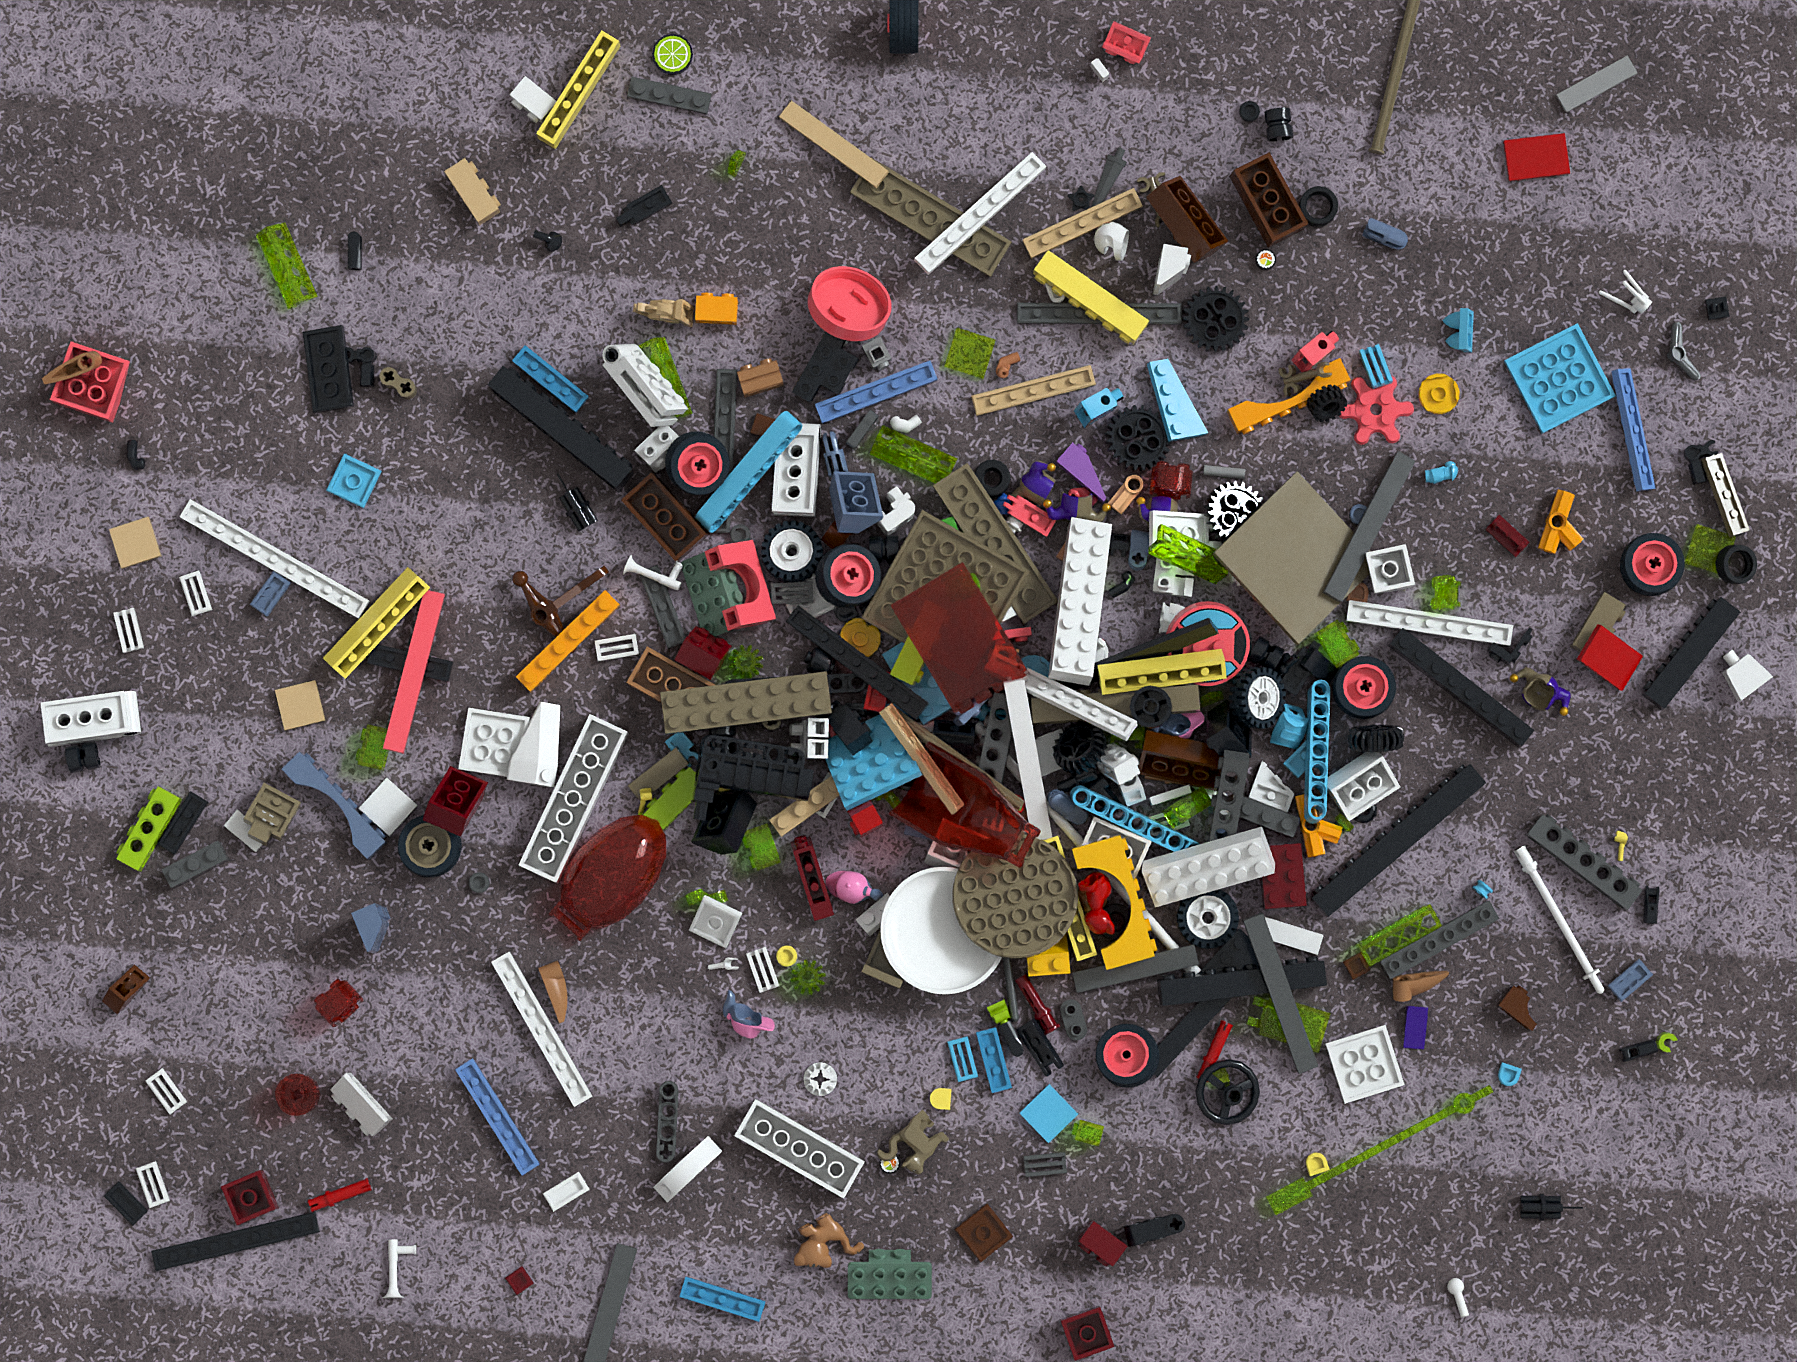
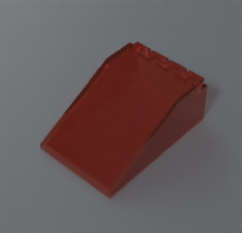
[891,562,1030,716]

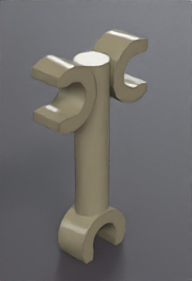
[1137,172,1165,228]
[1279,362,1332,396]

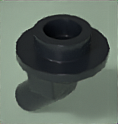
[533,230,562,252]

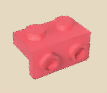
[1102,22,1151,64]

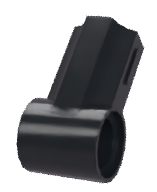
[1084,774,1122,814]

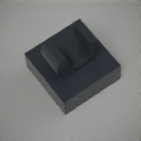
[1705,296,1730,321]
[1109,533,1130,557]

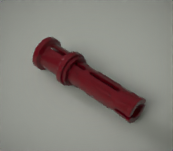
[1015,974,1060,1035]

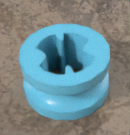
[1472,880,1493,899]

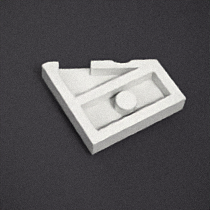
[1248,761,1294,813]

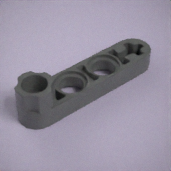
[656,1081,679,1163]

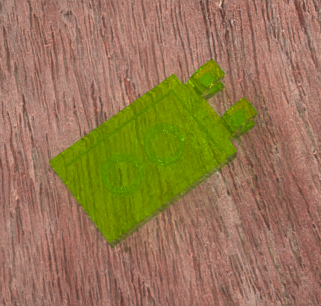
[1246,996,1331,1053]

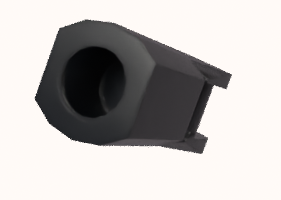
[348,231,362,270]
[1643,886,1660,924]

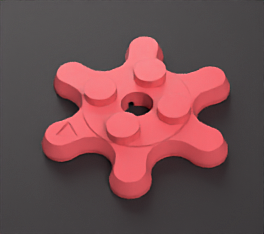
[1339,376,1414,445]

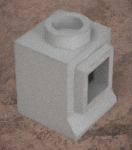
[862,336,892,371]

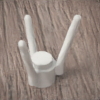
[1599,270,1652,314]

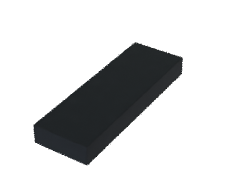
[157,791,209,855]

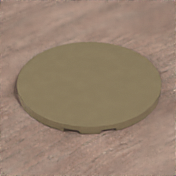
[952,834,1078,959]

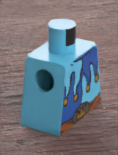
[1074,388,1124,428]

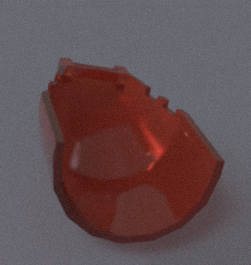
[889,742,1041,868]

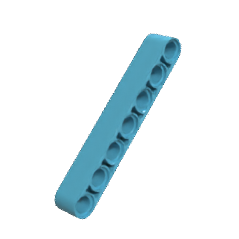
[695,411,803,533]
[1304,680,1330,824]
[1070,785,1200,852]

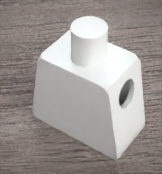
[1722,649,1773,702]

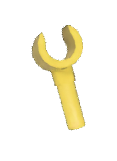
[638,788,652,814]
[1614,831,1628,861]

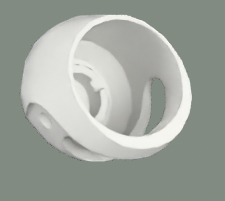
[1094,222,1129,261]

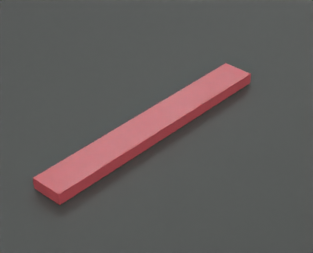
[383,590,445,754]

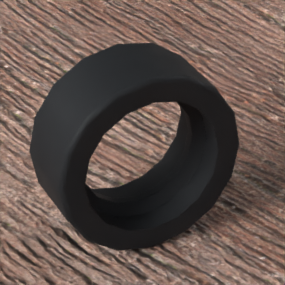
[1299,186,1338,227]
[1715,545,1757,584]

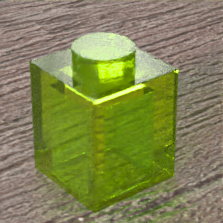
[1071,1119,1104,1146]

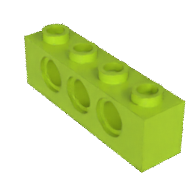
[116,786,182,872]

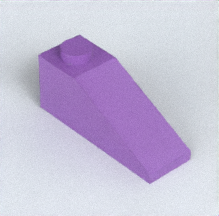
[1056,442,1106,503]

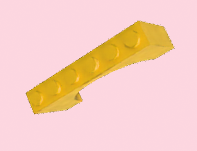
[1072,835,1157,970]

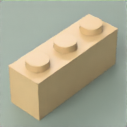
[444,158,501,225]

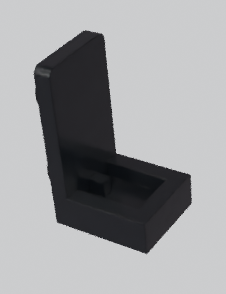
[1487,627,1533,665]

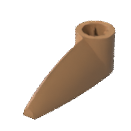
[42,351,102,384]
[538,960,567,1023]
[1393,971,1449,1002]

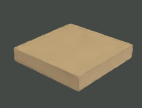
[109,517,161,569]
[275,680,326,731]

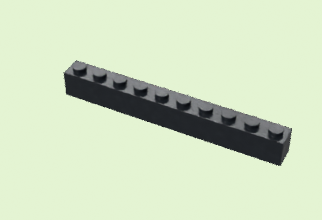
[1310,764,1486,917]

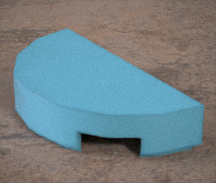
[1020,655,1053,680]

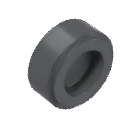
[730,524,751,543]
[469,872,490,893]

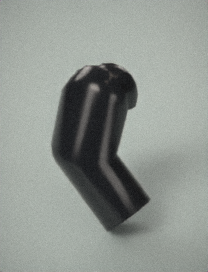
[126,440,145,470]
[1109,571,1135,598]

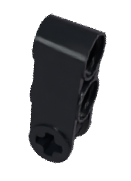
[1123,1214,1185,1247]

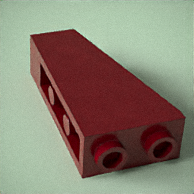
[790,835,834,921]

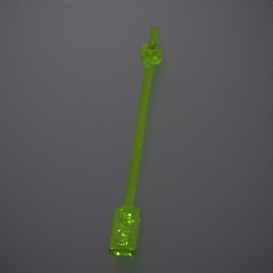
[1266,1085,1493,1215]

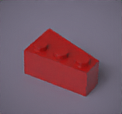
[842,800,883,838]

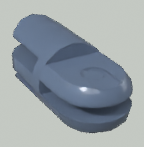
[1362,218,1408,250]
[823,431,849,478]
[1047,789,1088,825]

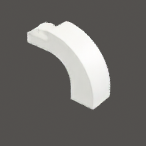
[653,1136,722,1203]

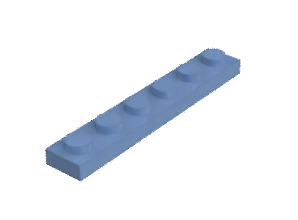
[815,361,938,424]
[1611,368,1656,492]
[455,1058,540,1176]

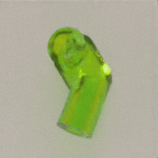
[875,791,902,810]

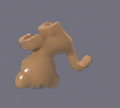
[794,1213,864,1268]

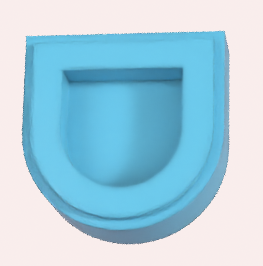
[1498,1062,1522,1086]

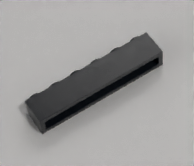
[1642,597,1741,710]

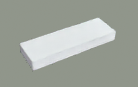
[1265,917,1323,955]

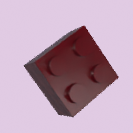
[674,626,732,680]
[221,1169,279,1225]
[1077,1220,1128,1267]
[1060,1306,1115,1361]

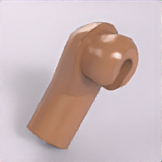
[996,352,1021,378]

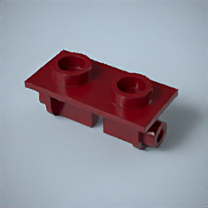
[1485,515,1530,557]

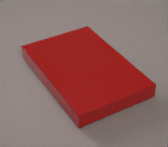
[1503,133,1570,182]
[1577,624,1643,691]

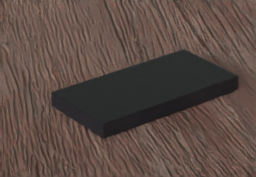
[303,325,354,413]

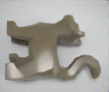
[877,1109,949,1175]

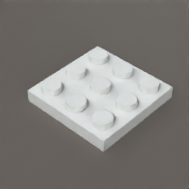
[458,708,530,777]
[1325,1025,1404,1104]

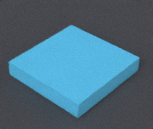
[326,454,382,508]
[1020,1084,1078,1143]

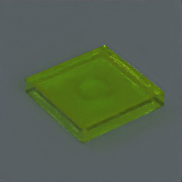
[944,328,996,379]
[1685,524,1736,574]

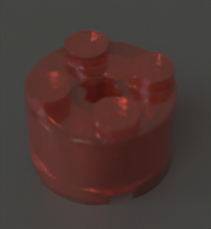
[1149,461,1193,500]
[314,979,364,1027]
[275,1074,320,1116]

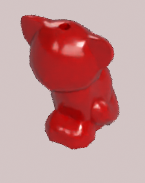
[1078,872,1114,935]

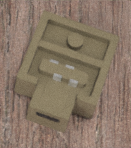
[244,783,301,846]

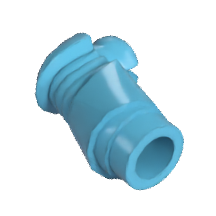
[1425,461,1458,484]

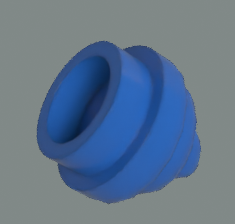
[993,493,1012,515]

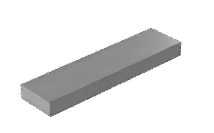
[1556,55,1637,113]

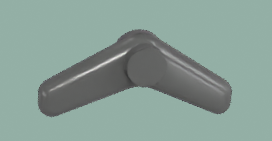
[1667,322,1701,380]

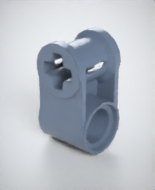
[1128,530,1149,571]

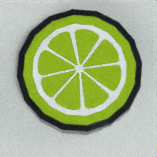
[652,34,693,75]

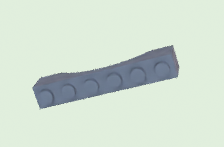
[282,752,387,860]

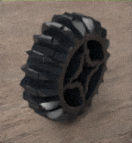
[1052,721,1108,775]
[1348,724,1404,753]

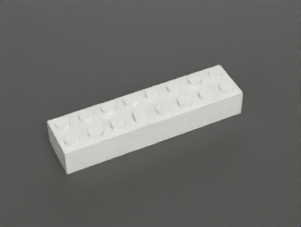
[1048,517,1112,686]
[519,714,629,884]

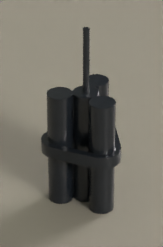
[557,473,598,532]
[1520,1194,1583,1221]

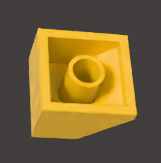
[1026,934,1070,977]

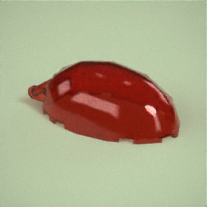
[549,814,666,941]

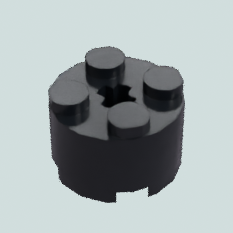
[1130,685,1173,729]

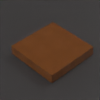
[955,1203,1013,1263]

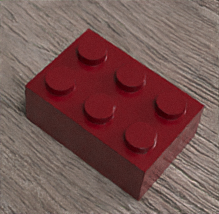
[423,766,488,837]
[1260,843,1307,910]

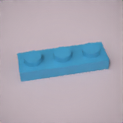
[976,1027,1012,1093]

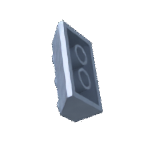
[829,471,883,533]
[351,903,391,953]

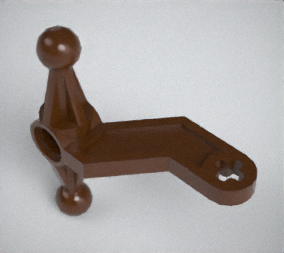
[512,565,609,654]

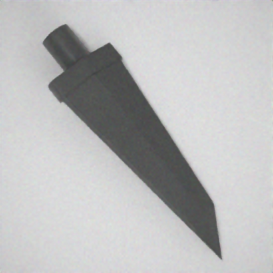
[1092,147,1127,207]

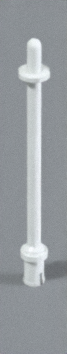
[1514,845,1604,994]

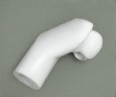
[890,415,922,433]

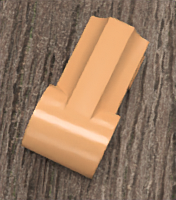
[1108,475,1143,515]

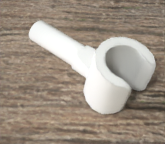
[708,957,739,970]

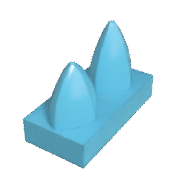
[1442,308,1474,352]

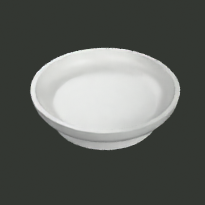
[881,867,1002,994]

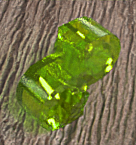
[685,889,729,906]

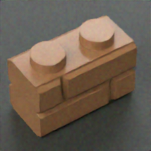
[737,358,784,398]

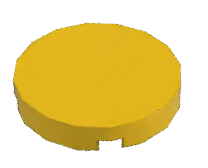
[1418,373,1460,414]
[840,618,881,657]

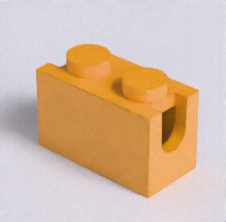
[695,292,738,325]

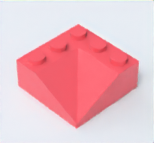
[50,342,130,423]

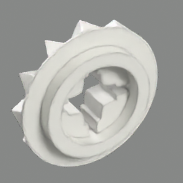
[804,1062,837,1096]

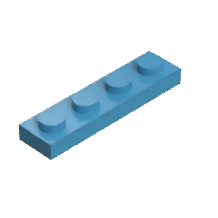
[512,345,589,413]
[679,1276,766,1322]

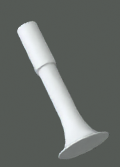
[623,555,683,591]
[382,1239,416,1298]

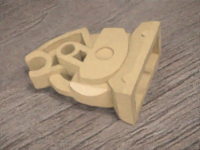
[633,299,695,327]

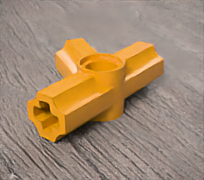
[1538,489,1583,554]
[1295,793,1343,858]

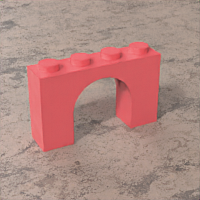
[704,540,776,631]

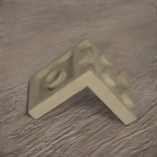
[861,929,904,989]

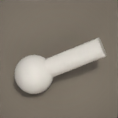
[1447,1278,1469,1318]

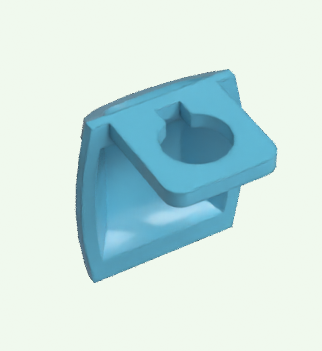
[1270,703,1309,750]

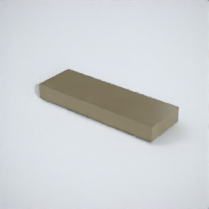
[628,747,689,801]

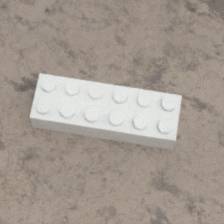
[1142,827,1275,907]
[735,1099,865,1198]

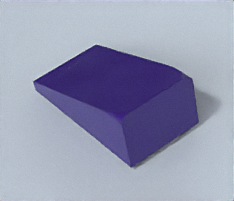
[1403,1006,1428,1049]

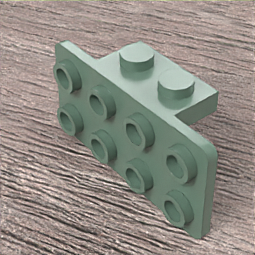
[681,552,743,637]
[848,1249,932,1299]

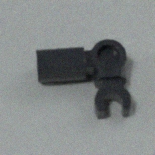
[346,347,377,387]
[1684,440,1718,485]

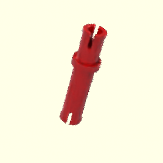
[1196,1020,1233,1082]
[308,1178,372,1212]

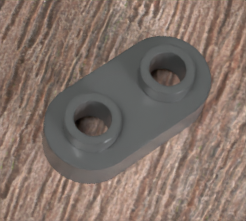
[1060,999,1087,1040]

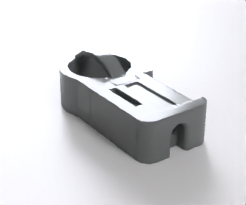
[846,410,879,450]

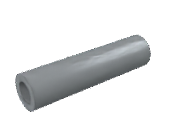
[1203,465,1245,479]

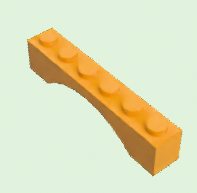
[1227,358,1351,435]
[516,590,620,692]

